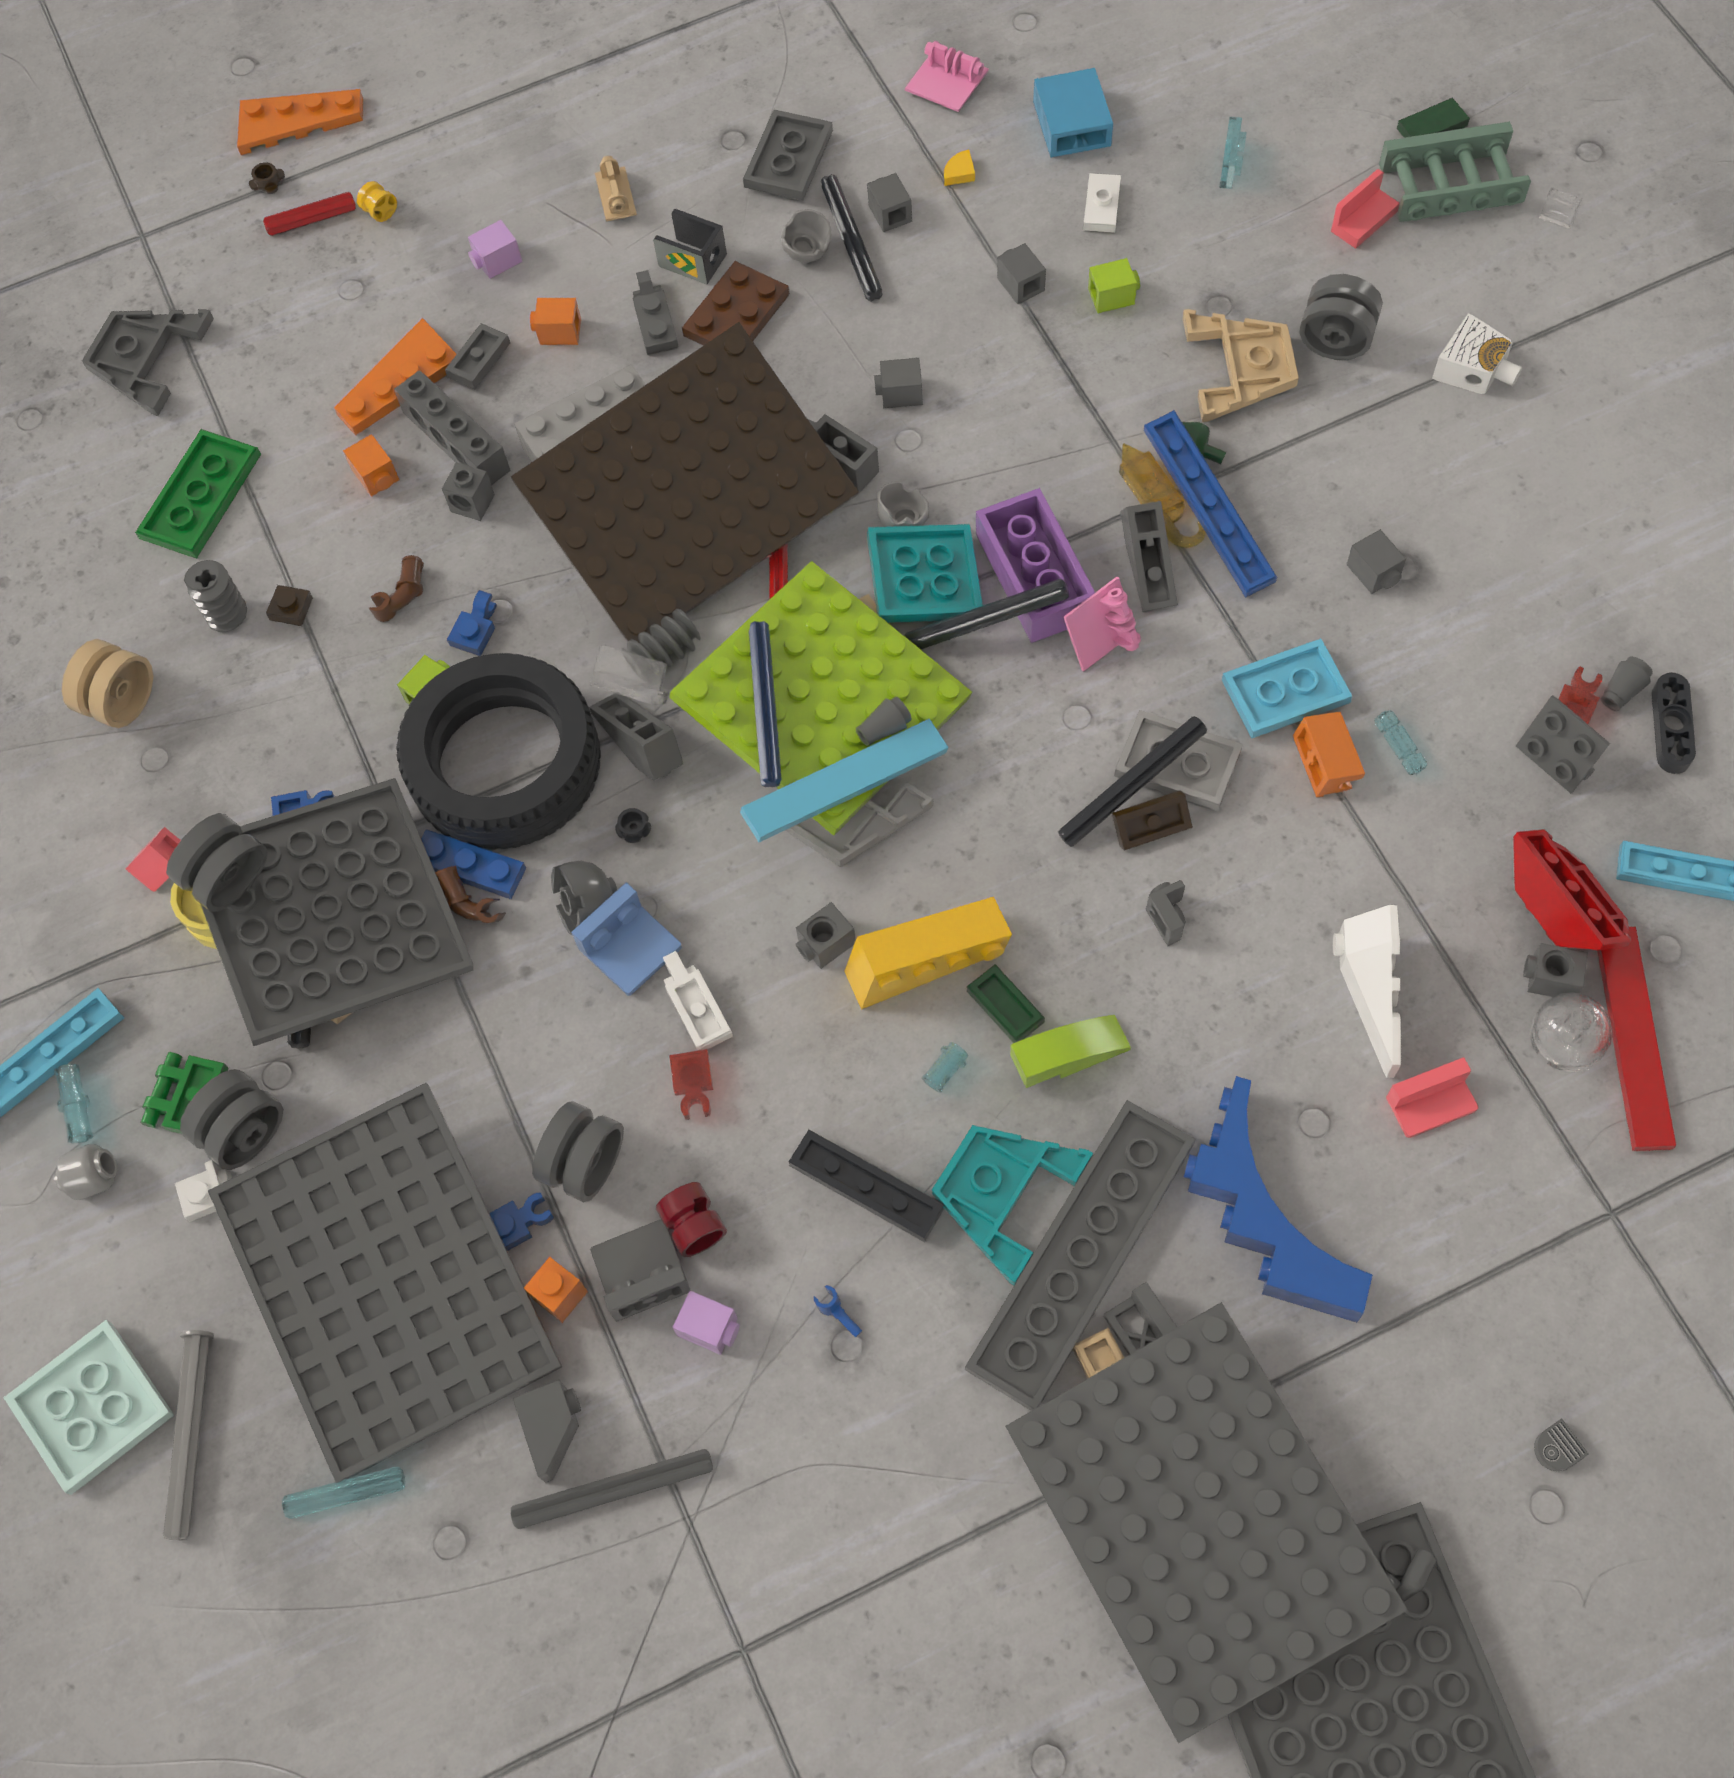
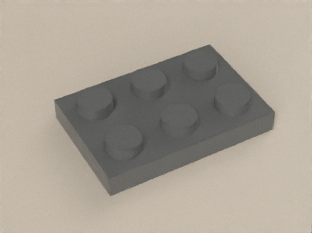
[743,109,833,201]

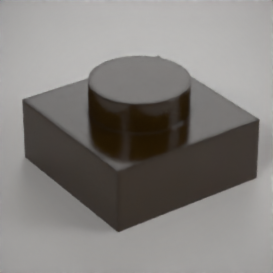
[266,585,313,626]

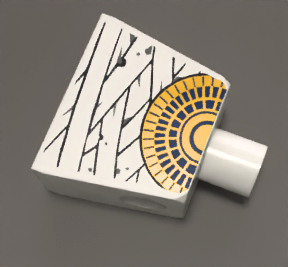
[1432,313,1522,394]

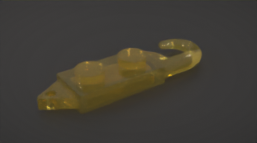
[1119,443,1206,548]

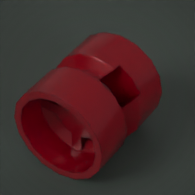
[656,1182,727,1257]

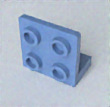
[571,882,682,996]

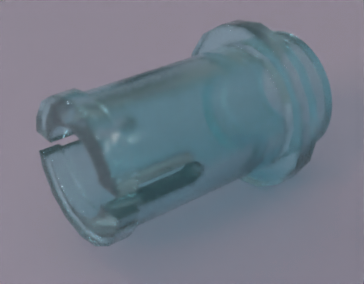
[922,1042,969,1093]

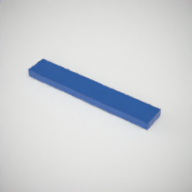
[1143,410,1278,598]

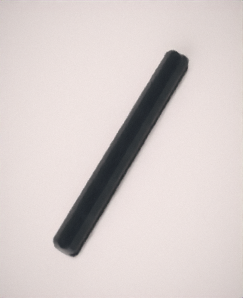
[821,174,883,302]
[903,579,1069,649]
[1058,716,1207,847]

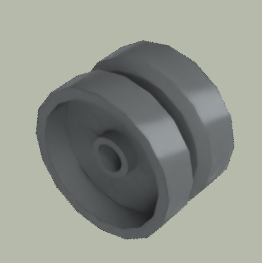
[1299,274,1383,360]
[166,813,268,912]
[180,1069,284,1170]
[532,1101,624,1203]

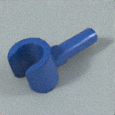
[814,1285,862,1338]

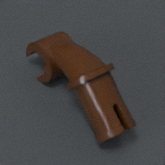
[369,555,424,622]
[435,865,506,923]

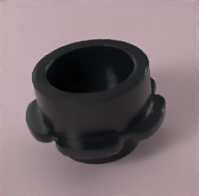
[615,808,651,843]

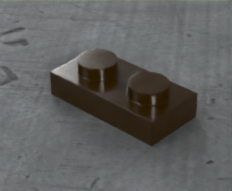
[1112,790,1193,851]

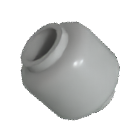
[54,1144,117,1200]

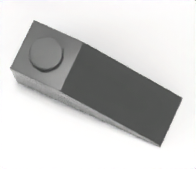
[1120,501,1178,612]
[589,691,683,781]

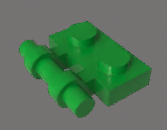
[140,1052,229,1134]

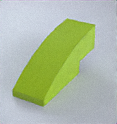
[1010,1014,1131,1088]

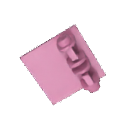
[905,41,989,112]
[1063,577,1141,671]

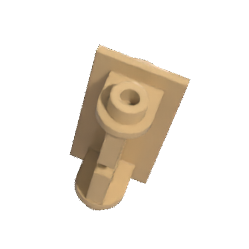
[595,156,637,222]

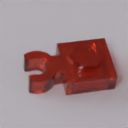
[1558,666,1603,724]
[669,1049,714,1120]

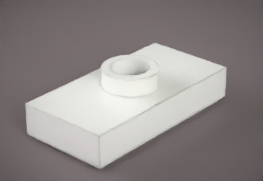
[1083,173,1121,233]

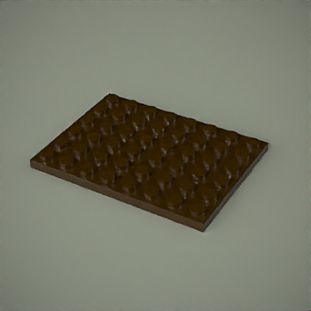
[511,322,859,643]

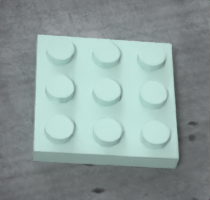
[3,1320,174,1495]

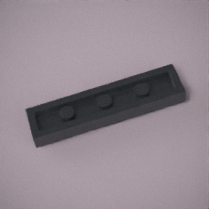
[788,1129,944,1242]

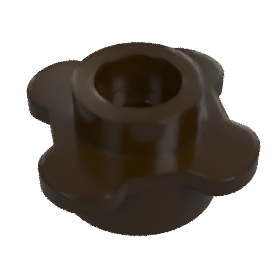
[249,162,285,194]

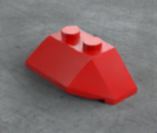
[1513,829,1631,950]

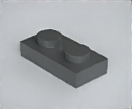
[445,323,510,390]

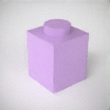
[468,220,523,279]
[672,1291,740,1355]

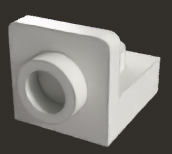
[175,1160,232,1222]

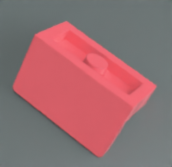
[1331,169,1400,249]
[1386,1057,1478,1138]

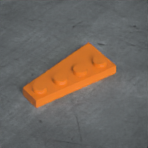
[237,89,363,155]
[334,318,457,436]

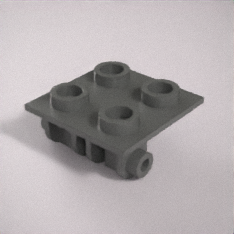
[1516,695,1610,794]

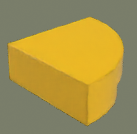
[944,149,975,186]

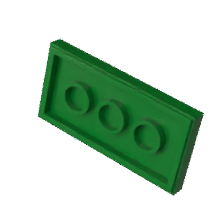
[135,429,261,559]

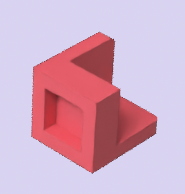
[126,827,181,892]

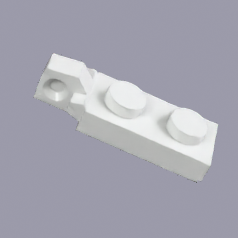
[663,951,733,1054]

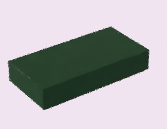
[1397,97,1470,138]
[966,964,1045,1043]

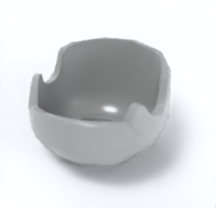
[781,209,832,263]
[877,481,929,527]

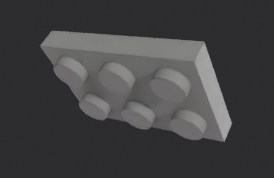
[1114,710,1243,811]

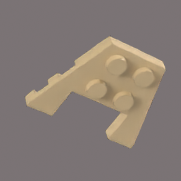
[1183,309,1299,422]

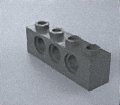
[394,370,511,485]

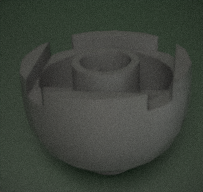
[551,860,617,936]

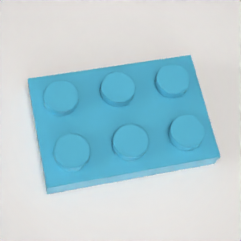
[1222,638,1352,739]

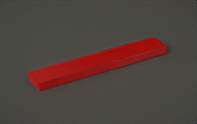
[1597,926,1676,1151]

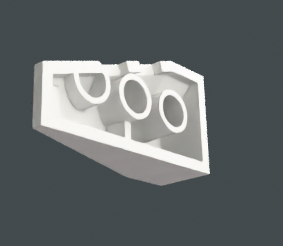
[1333,905,1401,1078]

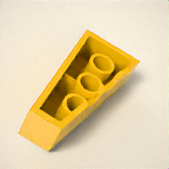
[844,897,1012,1010]

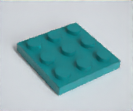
[867,524,983,623]

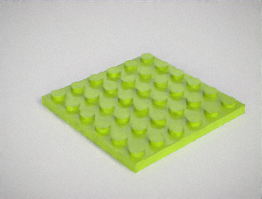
[670,561,972,836]

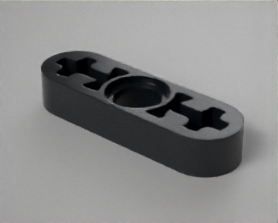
[1652,672,1696,774]

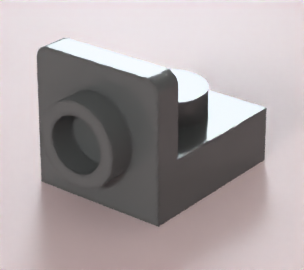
[1146,880,1186,946]

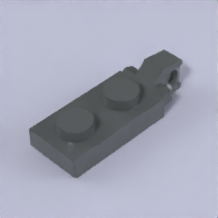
[632,270,679,355]

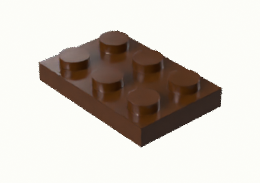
[682,261,790,346]

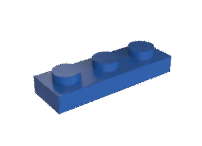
[421,829,526,899]

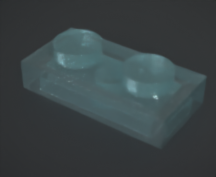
[1219,117,1247,189]

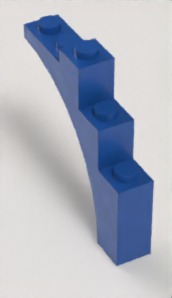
[1184,1076,1373,1323]

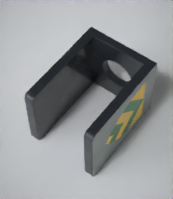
[653,209,727,285]

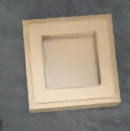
[1073,1328,1124,1379]

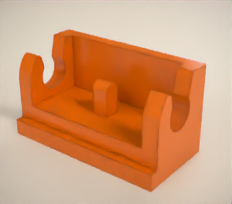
[1293,711,1365,798]

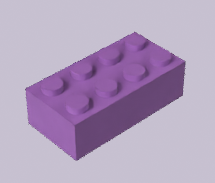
[976,488,1095,643]

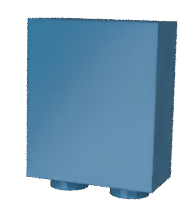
[1033,68,1113,158]

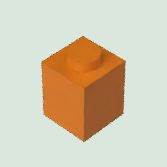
[530,298,581,345]
[343,434,400,497]
[523,1257,588,1323]

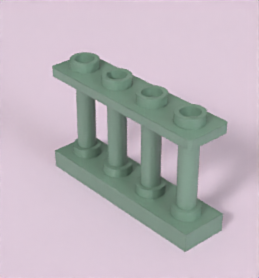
[1379,121,1531,222]

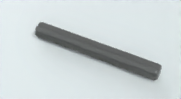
[511,1449,713,1529]

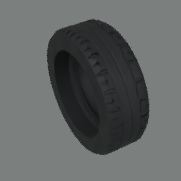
[396,653,601,850]

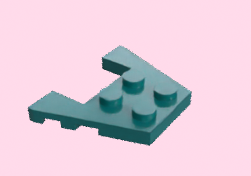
[932,1125,1093,1286]

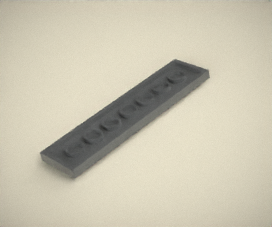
[965,1100,1196,1411]

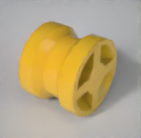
[357,181,397,222]

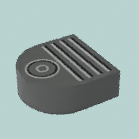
[1534,1418,1589,1472]

